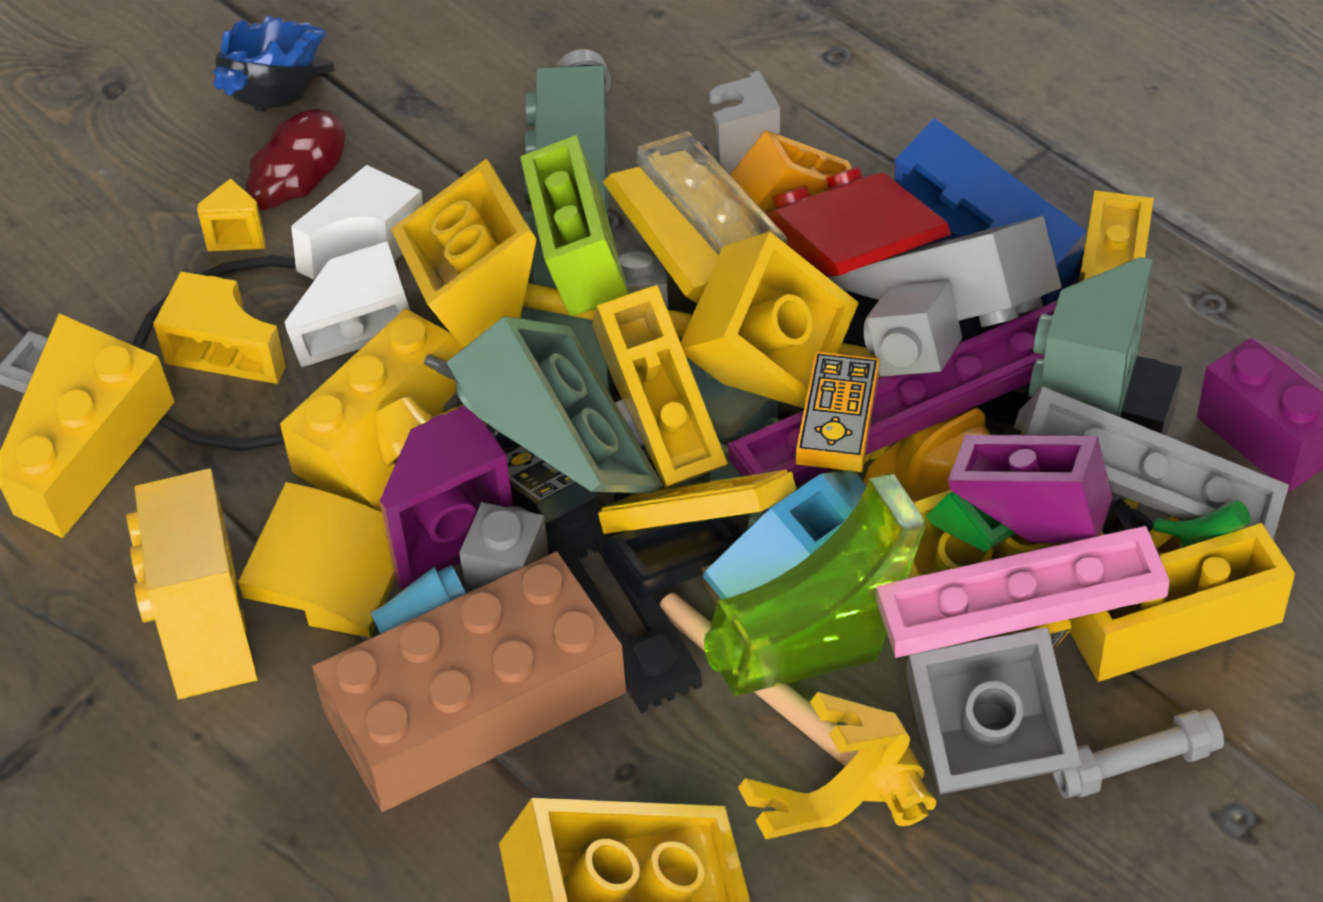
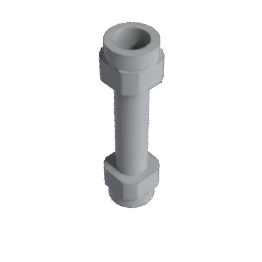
[1052,709,1224,799]

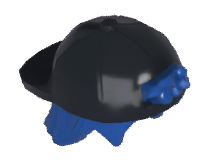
[213,15,335,112]

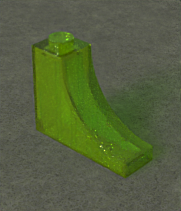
[704,474,927,696]

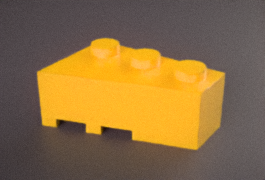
[0,313,175,538]

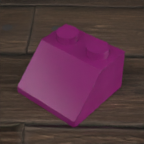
[1197,337,1323,493]
[380,405,513,590]

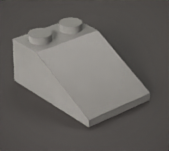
[828,216,1062,327]

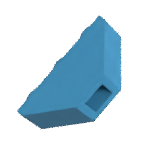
[703,471,888,627]

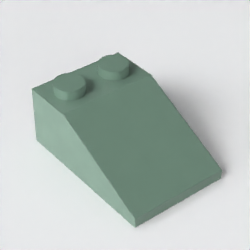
[447,316,663,493]

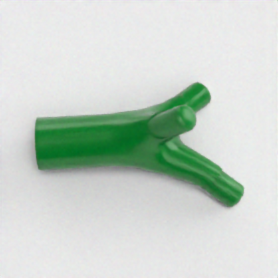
[1153,500,1251,548]

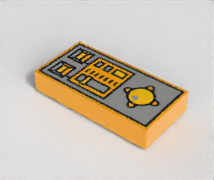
[796,352,880,472]

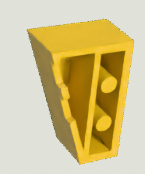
[126,468,258,700]

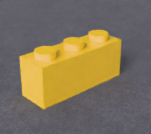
[1069,523,1295,682]

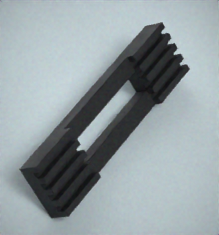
[545,499,702,714]

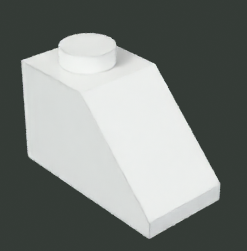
[284,241,410,368]

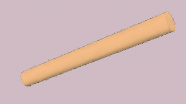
[659,592,859,767]

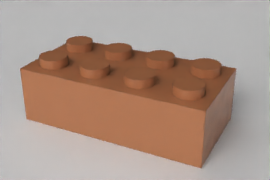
[312,551,626,813]

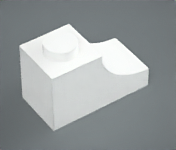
[291,165,423,280]

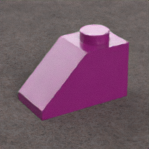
[948,435,1113,544]

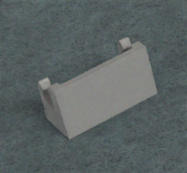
[709,70,780,196]

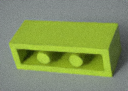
[520,135,629,317]

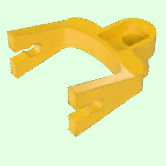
[738,692,936,839]

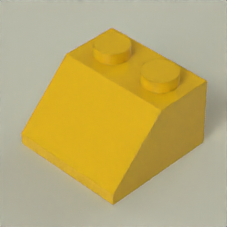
[680,231,859,408]

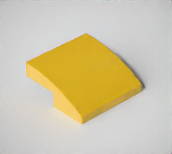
[238,482,396,638]

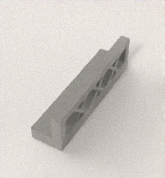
[1014,386,1289,540]

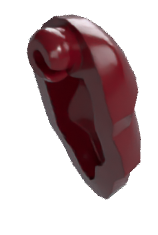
[245,109,345,210]

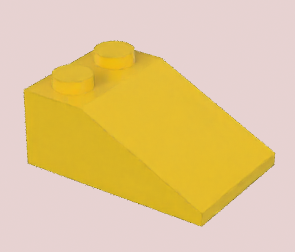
[499,798,751,902]

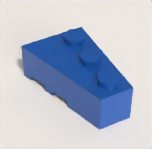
[894,118,1087,311]

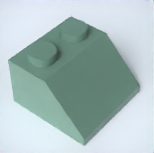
[1029,257,1153,417]

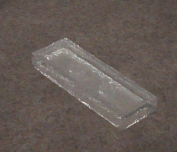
[636,131,787,255]

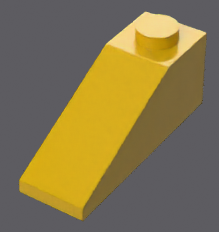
[592,285,728,488]

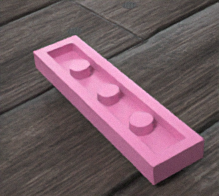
[876,526,1170,658]

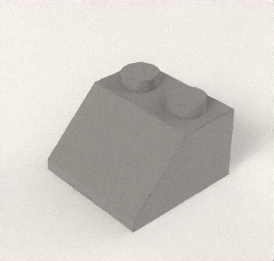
[906,627,1081,795]

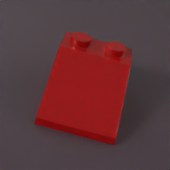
[758,166,951,277]

